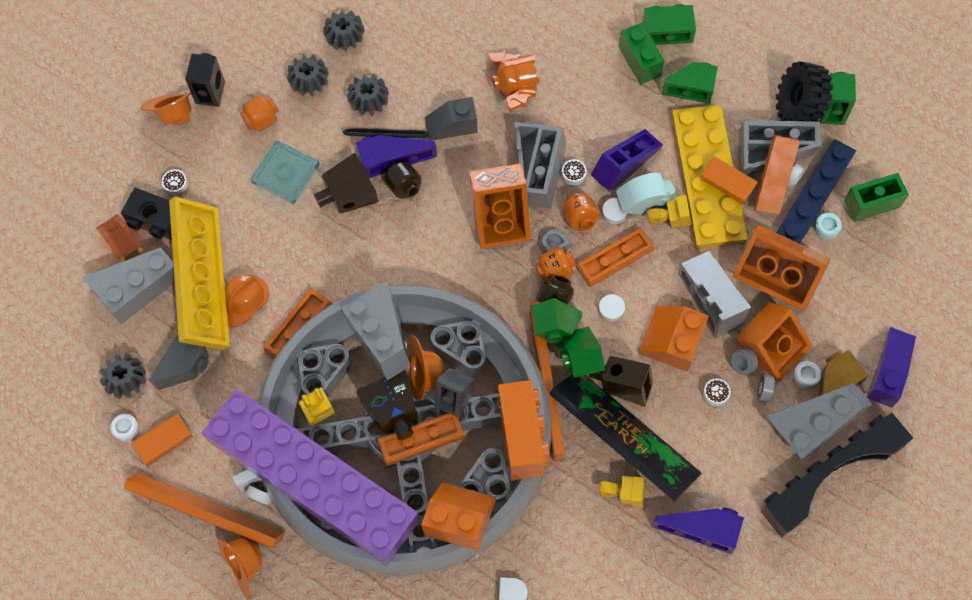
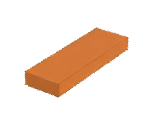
[753,134,800,215]
[576,227,654,287]
[263,288,332,358]
[377,413,465,466]

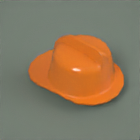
[140,92,192,125]
[225,275,269,328]
[407,335,444,400]
[218,536,262,599]

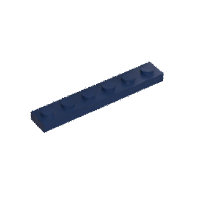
[776,139,856,244]

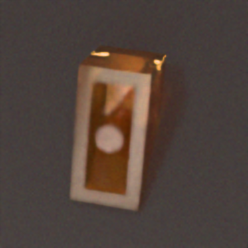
[96,214,144,262]

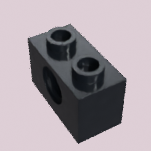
[185,53,225,107]
[121,187,172,240]

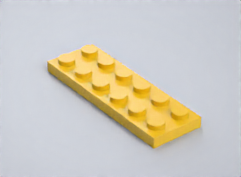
[671,105,748,249]
[169,197,230,350]

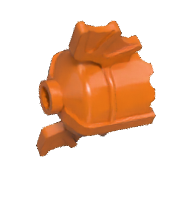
[488,50,540,112]

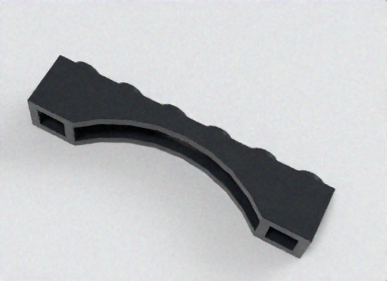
[760,413,913,538]

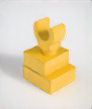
[647,195,692,228]
[299,387,335,426]
[599,476,646,508]

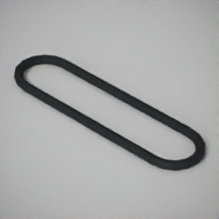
[343,128,429,138]

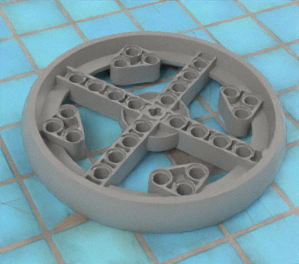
[257,285,552,576]

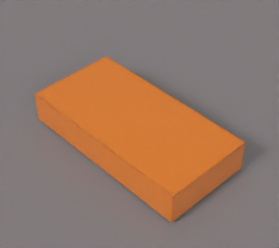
[700,156,758,205]
[132,413,193,466]

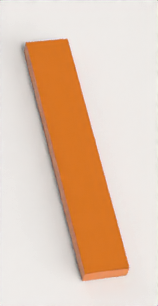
[529,302,565,462]
[124,473,285,548]

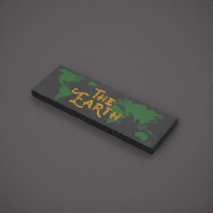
[549,374,702,501]

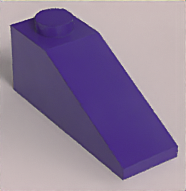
[591,129,663,191]
[355,135,437,178]
[867,327,916,408]
[652,507,744,554]

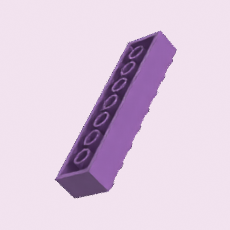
[201,388,420,566]

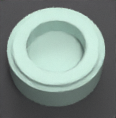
[814,213,842,240]

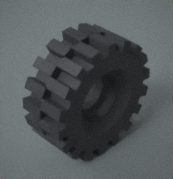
[775,61,833,122]

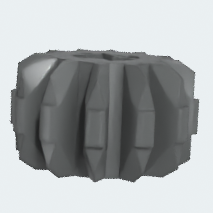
[323,9,365,51]
[287,54,329,97]
[347,74,389,116]
[100,353,146,399]

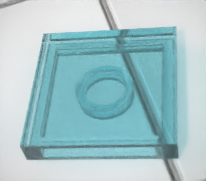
[250,140,320,204]

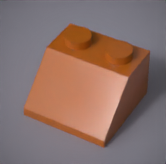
[736,302,813,381]
[638,306,709,372]
[421,482,496,551]

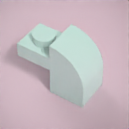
[616,173,677,215]

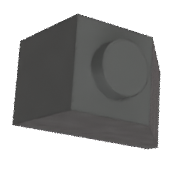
[425,97,478,141]
[149,335,209,390]
[434,368,475,418]

